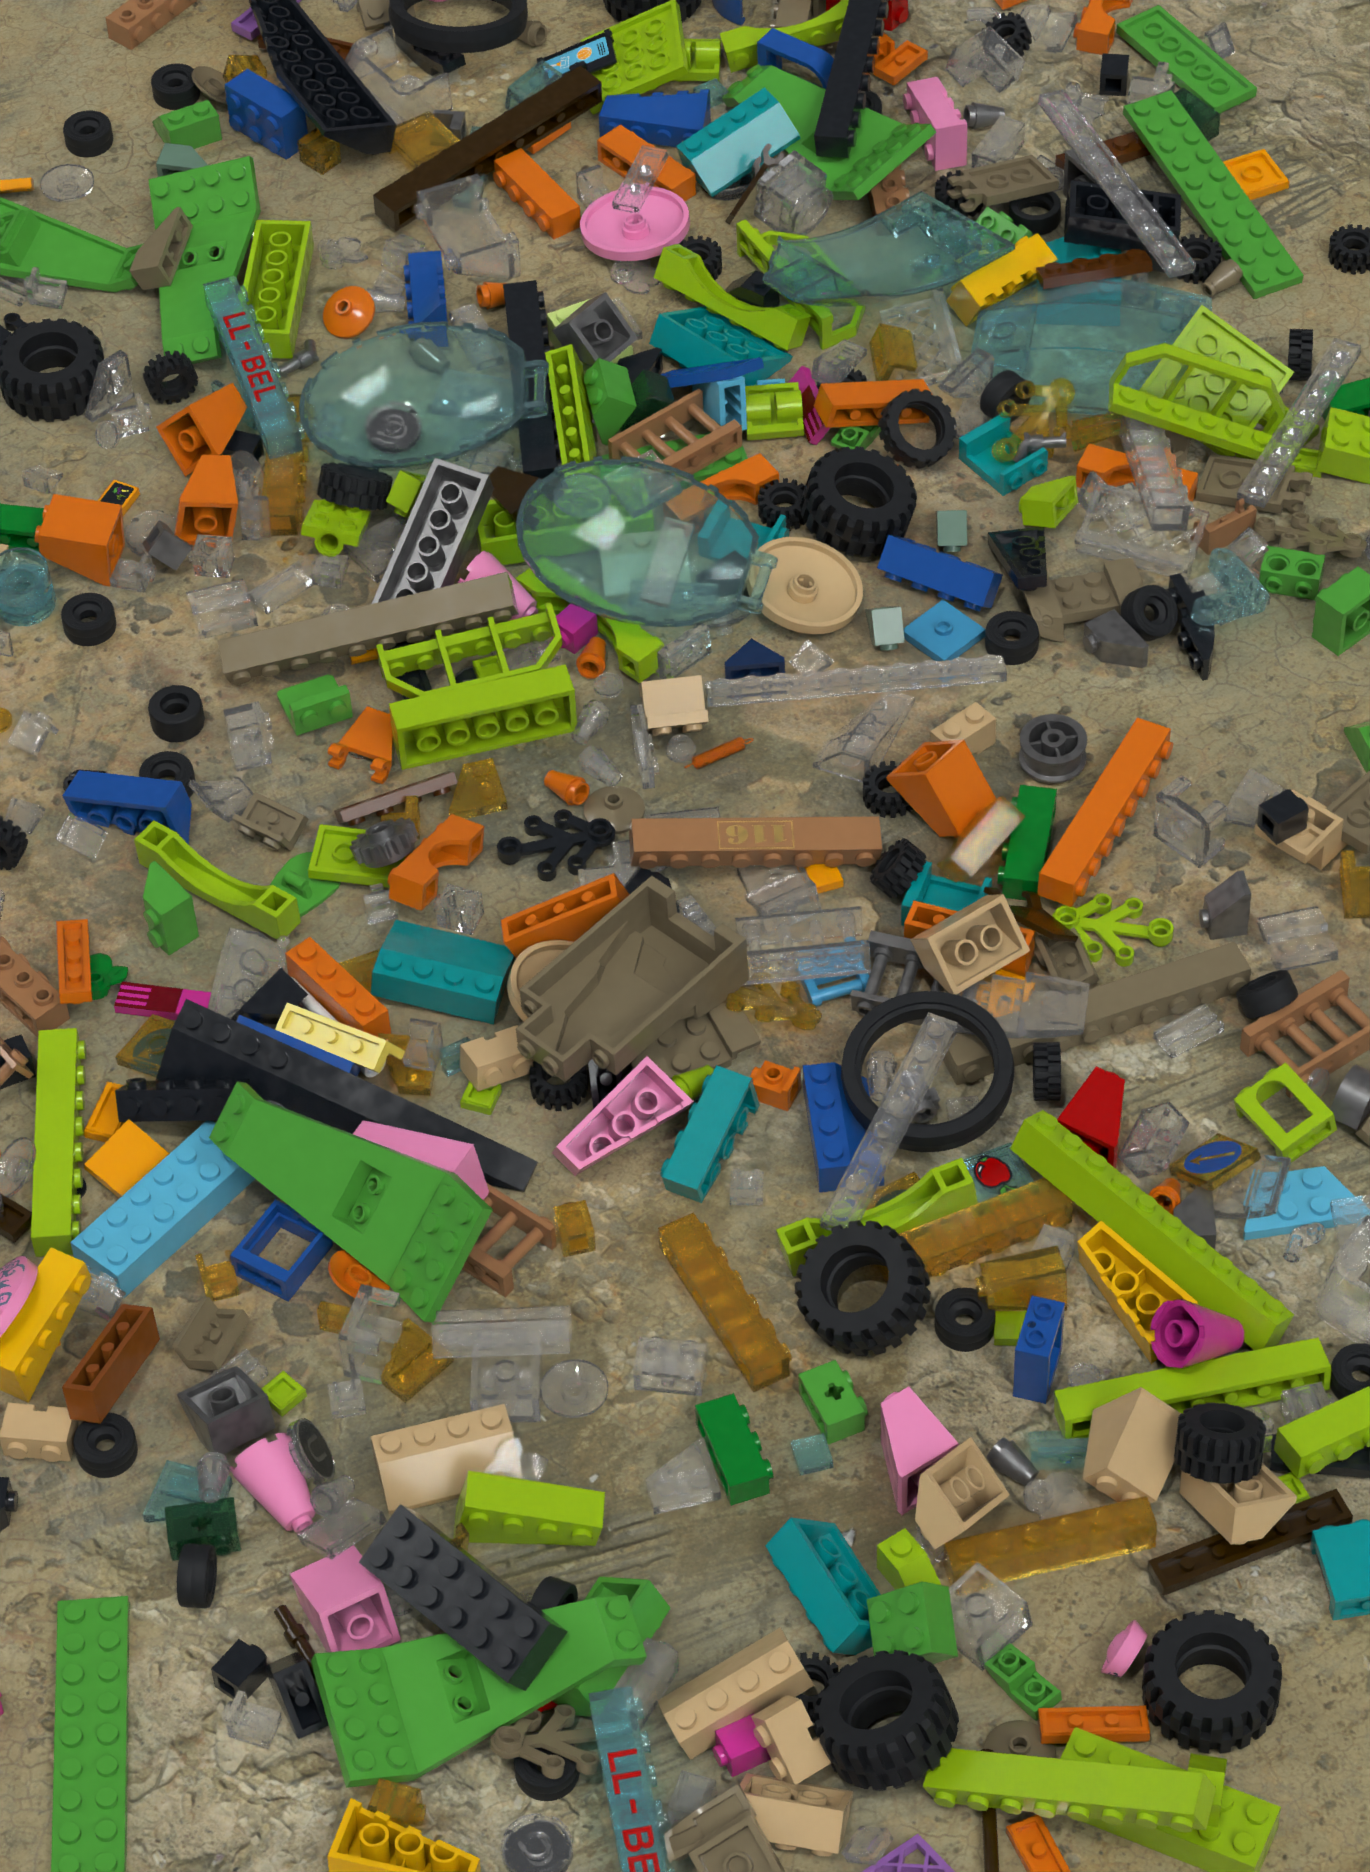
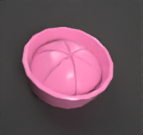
[1101,1620,1148,1678]

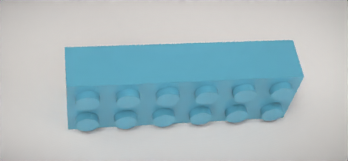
[70,1121,255,1299]

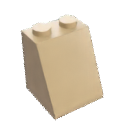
[1082,1387,1181,1512]

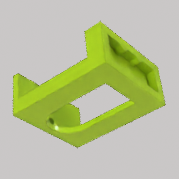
[1234,1062,1337,1167]

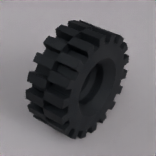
[317,462,393,510]

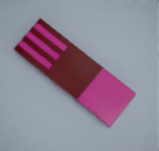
[788,366,830,445]
[114,981,215,1020]

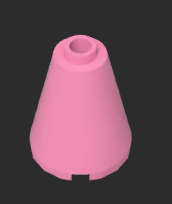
[458,551,538,621]
[230,1433,316,1533]

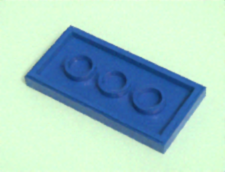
[639,357,764,392]

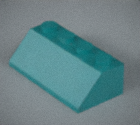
[676,87,801,197]
[765,1517,881,1655]

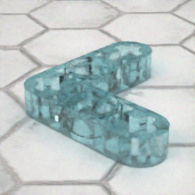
[1191,548,1269,626]

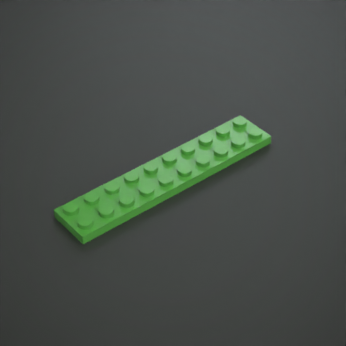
[1123,90,1304,299]
[51,1596,130,1872]

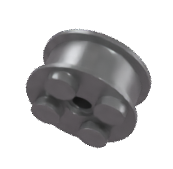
[1019,714,1087,783]

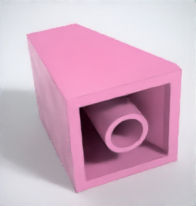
[881,1386,959,1515]
[290,1545,401,1652]

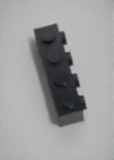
[115,1076,250,1122]

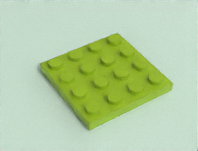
[581,0,689,115]
[1139,305,1294,457]

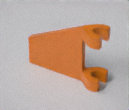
[328,706,393,784]

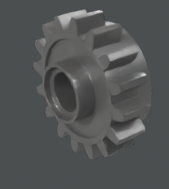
[350,817,419,868]

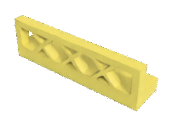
[275,1003,405,1073]

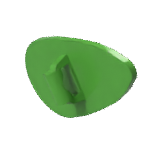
[270,852,341,917]

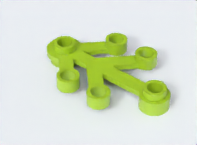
[1052,893,1174,967]

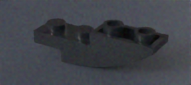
[384,21,466,76]
[1166,573,1215,681]

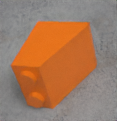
[156,382,247,477]
[174,455,238,546]
[35,494,125,587]
[886,739,997,838]

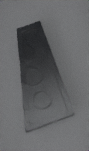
[988,527,1047,591]

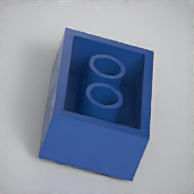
[225,69,309,160]

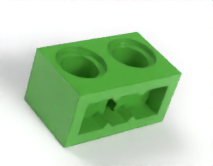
[1258,545,1325,600]

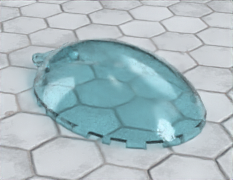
[299,321,549,471]
[516,456,778,627]

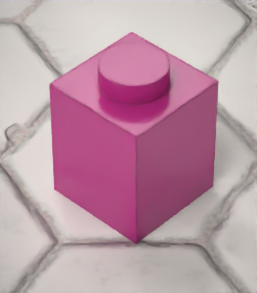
[552,600,598,654]
[712,1713,771,1777]

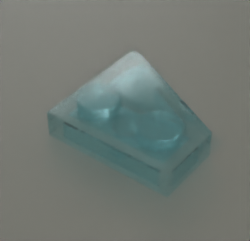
[143,1460,233,1523]

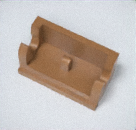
[1190,498,1257,555]

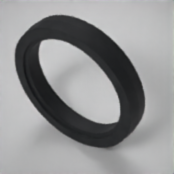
[388,0,528,53]
[841,991,1014,1152]

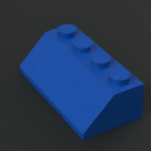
[802,1062,884,1192]

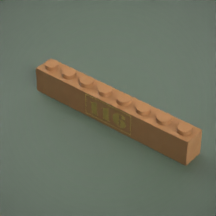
[629,816,882,869]

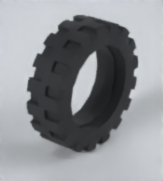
[878,389,957,469]

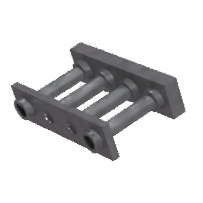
[850,930,995,1034]

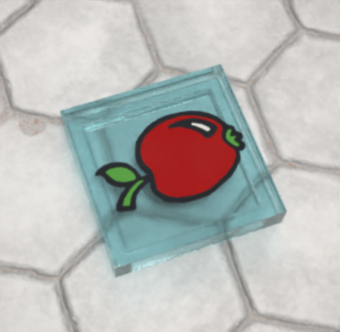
[963,1142,1039,1219]

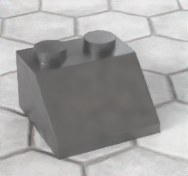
[552,292,638,367]
[177,1365,276,1457]

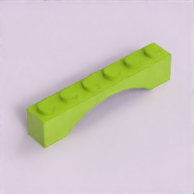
[719,0,849,73]
[654,244,812,351]
[516,560,666,683]
[134,820,301,942]
[776,1157,978,1277]

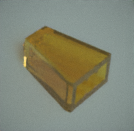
[937,796,1025,882]
[974,1245,1067,1311]

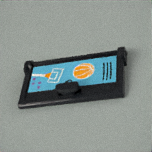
[537,28,618,86]

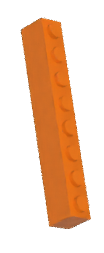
[1037,717,1173,907]

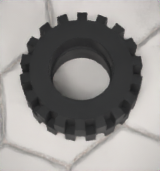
[1174,1403,1266,1484]

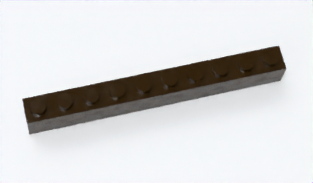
[373,65,602,232]

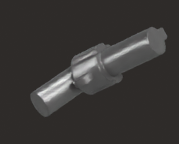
[276,339,319,377]
[1012,432,1067,462]

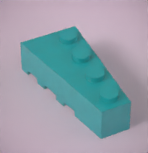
[660,1065,760,1203]

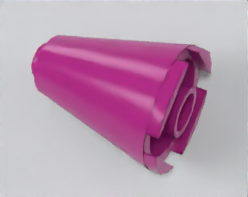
[1151,1299,1244,1368]

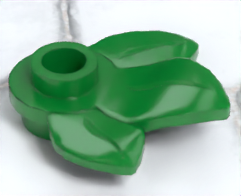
[90,953,128,1000]

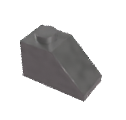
[1082,609,1149,668]
[1199,870,1251,940]
[1173,1181,1216,1249]

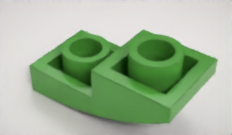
[831,425,881,450]
[984,1643,1062,1721]

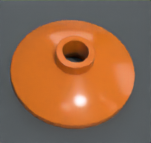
[323,286,375,339]
[328,1250,390,1302]

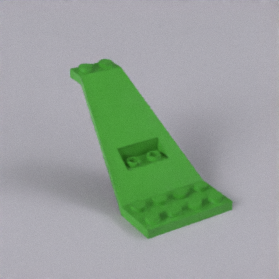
[722,64,936,200]
[148,156,261,364]
[0,197,144,292]
[209,1082,493,1323]
[311,1595,647,1788]

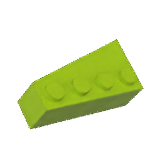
[453,1471,605,1546]

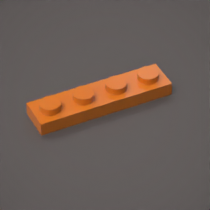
[56,919,92,1004]

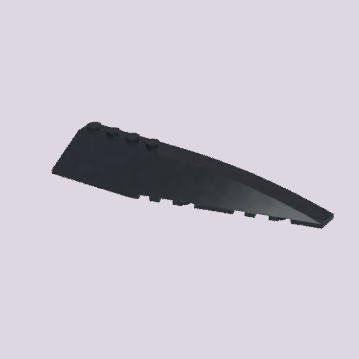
[249,0,397,155]
[156,999,538,1192]

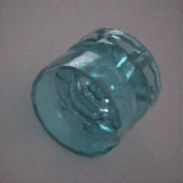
[0,547,57,626]

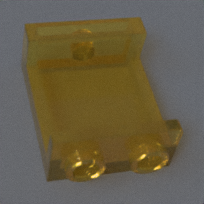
[388,111,460,169]

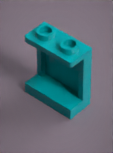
[959,413,1048,496]
[901,861,992,926]
[1310,1519,1370,1621]

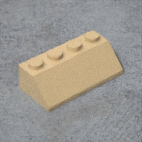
[371,1404,523,1515]
[657,1627,815,1760]

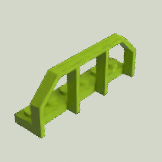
[736,219,865,350]
[1108,343,1285,462]
[376,602,562,699]

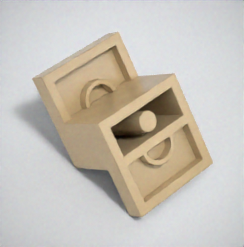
[639,675,709,736]
[1255,790,1347,870]

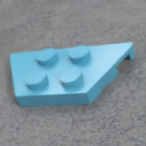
[1243,1166,1370,1240]

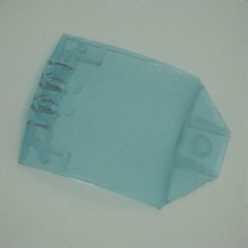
[762,191,1015,307]
[969,278,1212,424]

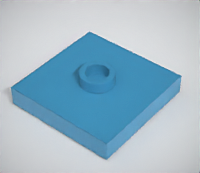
[903,600,985,667]

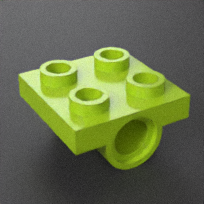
[672,39,722,82]
[745,382,804,441]
[301,499,371,557]

